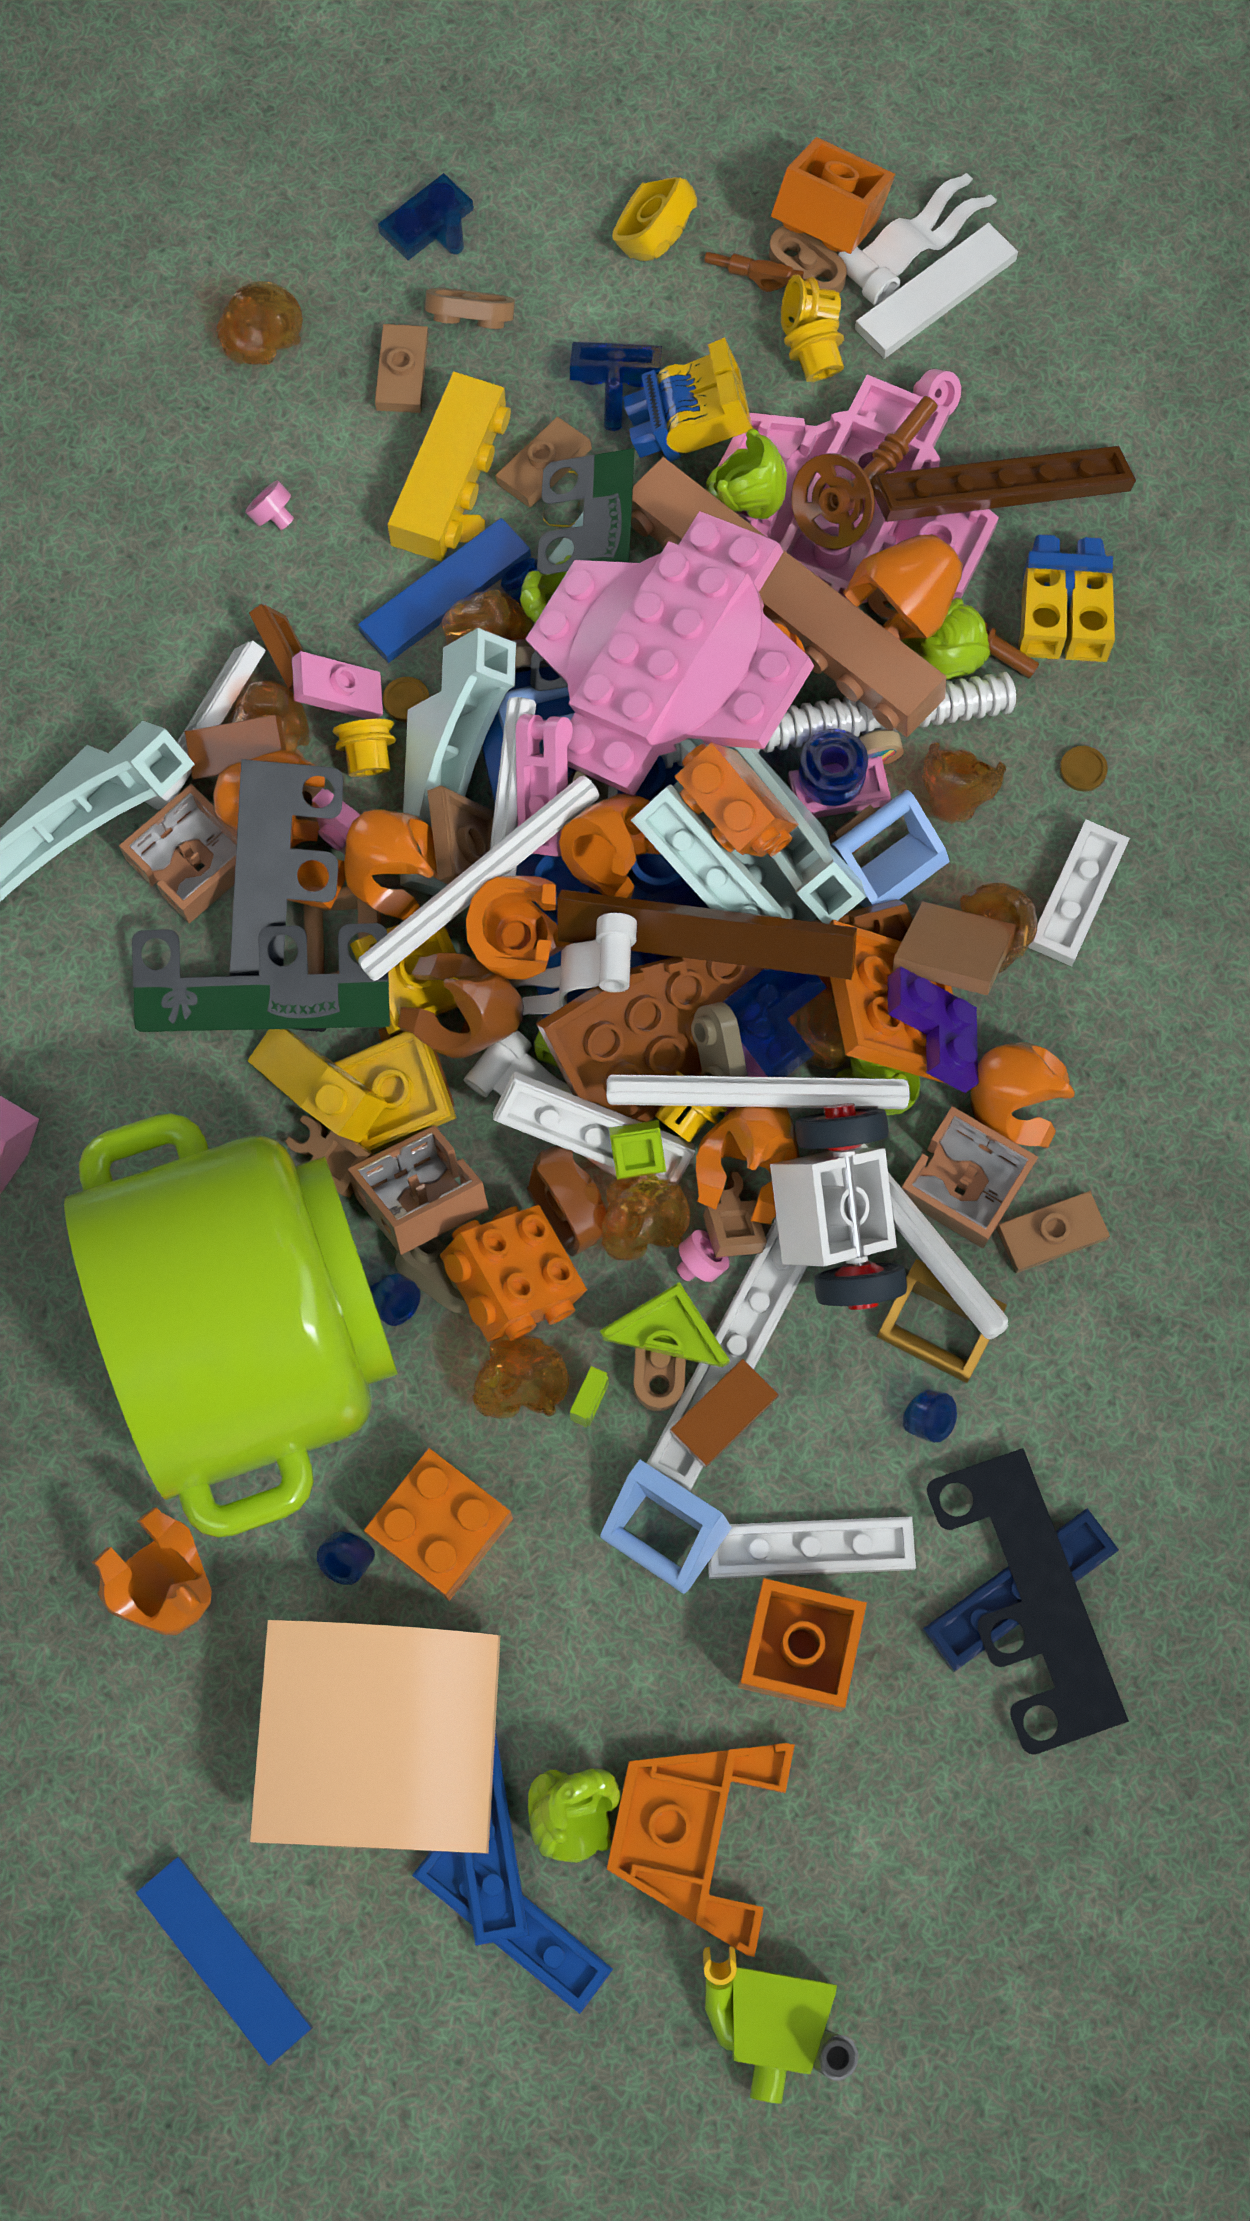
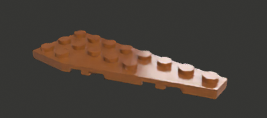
[536,899,913,1122]

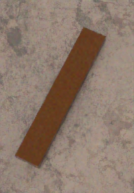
[871,446,1136,522]
[557,890,857,980]

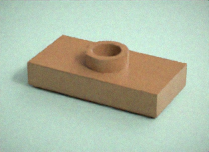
[375,324,429,413]
[495,416,592,508]
[997,1191,1110,1273]

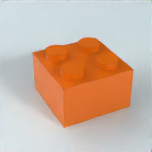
[771,137,896,254]
[364,1448,513,1601]
[738,1578,867,1712]

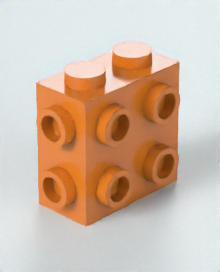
[674,742,799,857]
[440,1204,587,1342]

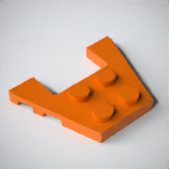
[607,1743,795,1957]

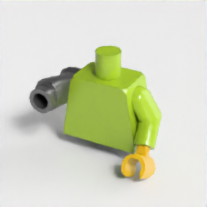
[703,1947,858,2104]

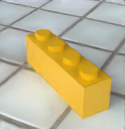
[387,371,511,562]

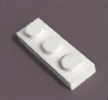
[1028,819,1130,967]

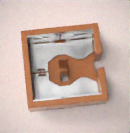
[119,784,237,924]
[901,1106,1038,1248]
[348,1125,489,1255]

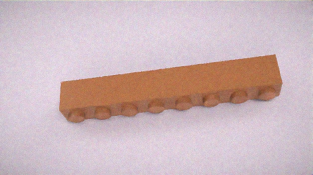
[631,457,947,738]

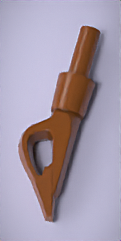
[704,252,804,292]

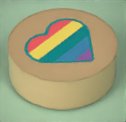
[854,730,904,765]

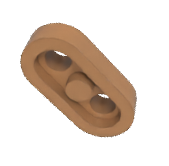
[769,226,847,293]
[425,288,515,329]
[634,1348,686,1411]

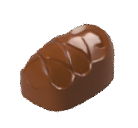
[526,1145,609,1257]

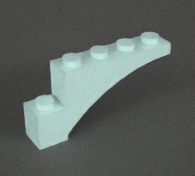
[400,628,516,896]
[0,721,195,901]
[680,738,866,924]

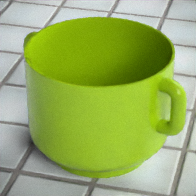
[64,1113,398,1538]

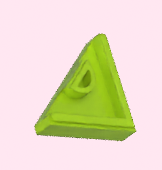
[600,1282,730,1368]

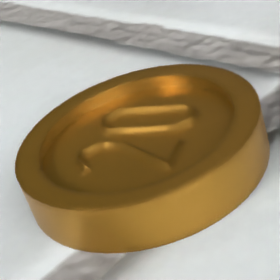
[383,677,430,722]
[1060,746,1108,792]

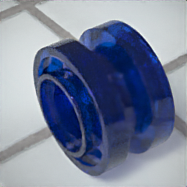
[799,729,868,806]

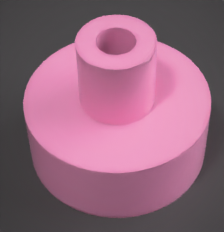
[913,369,961,415]
[245,480,294,530]
[677,1230,729,1282]

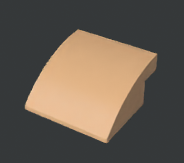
[250,1620,501,1854]

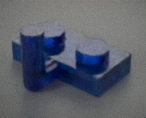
[378,173,474,260]
[570,342,662,431]

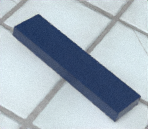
[922,1508,1119,1673]

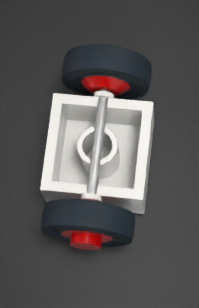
[770,1103,907,1310]

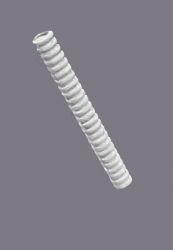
[661,672,1016,769]

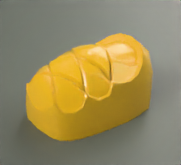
[612,177,698,261]

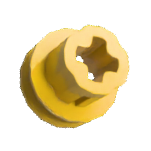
[781,275,841,335]
[784,318,844,382]
[333,719,396,777]
[655,1070,728,1143]

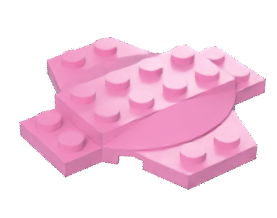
[718,375,999,603]
[526,511,814,795]

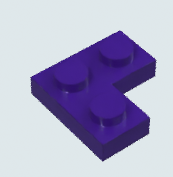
[888,966,978,1093]

